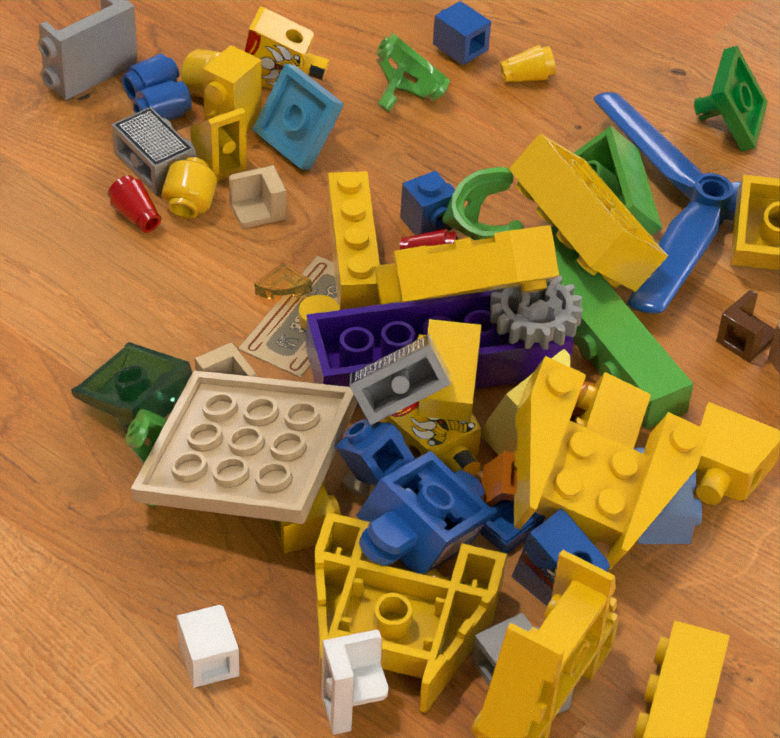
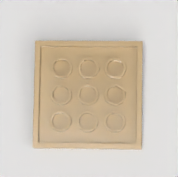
[130,370,358,524]

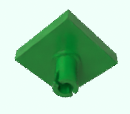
[694,45,768,152]

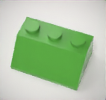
[574,126,662,236]

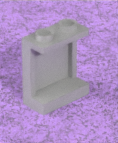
[38,0,138,100]

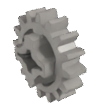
[490,275,583,350]

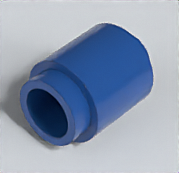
[121,53,179,101]
[133,80,192,121]

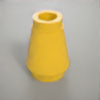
[500,45,556,83]

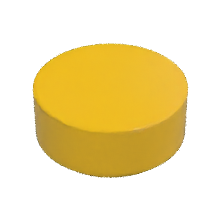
[299,295,340,330]

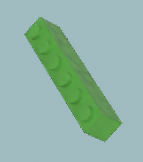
[551,226,694,429]

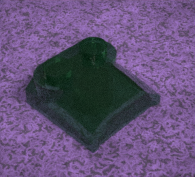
[71,342,193,433]

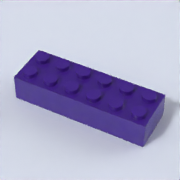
[306,290,574,406]

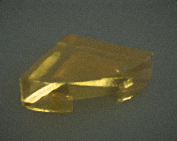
[254,262,312,299]

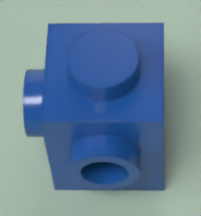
[433,1,491,65]
[400,171,455,235]
[335,418,415,486]

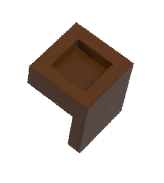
[716,289,775,362]

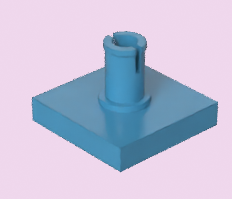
[252,64,344,170]

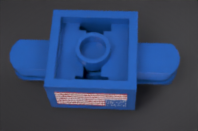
[356,451,494,575]

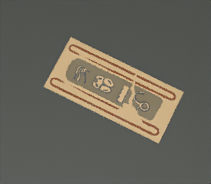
[238,255,338,377]

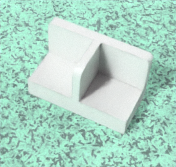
[321,630,388,735]

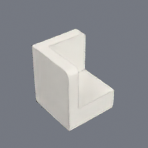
[177,605,239,688]

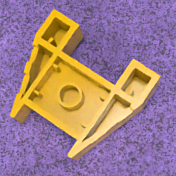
[374,225,559,305]
[514,356,709,570]
[315,512,507,713]
[471,550,619,738]

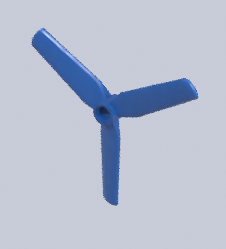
[594,92,740,314]

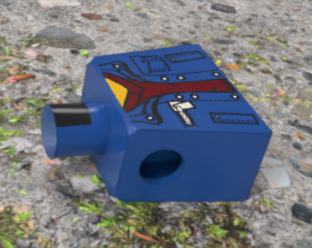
[512,509,618,606]

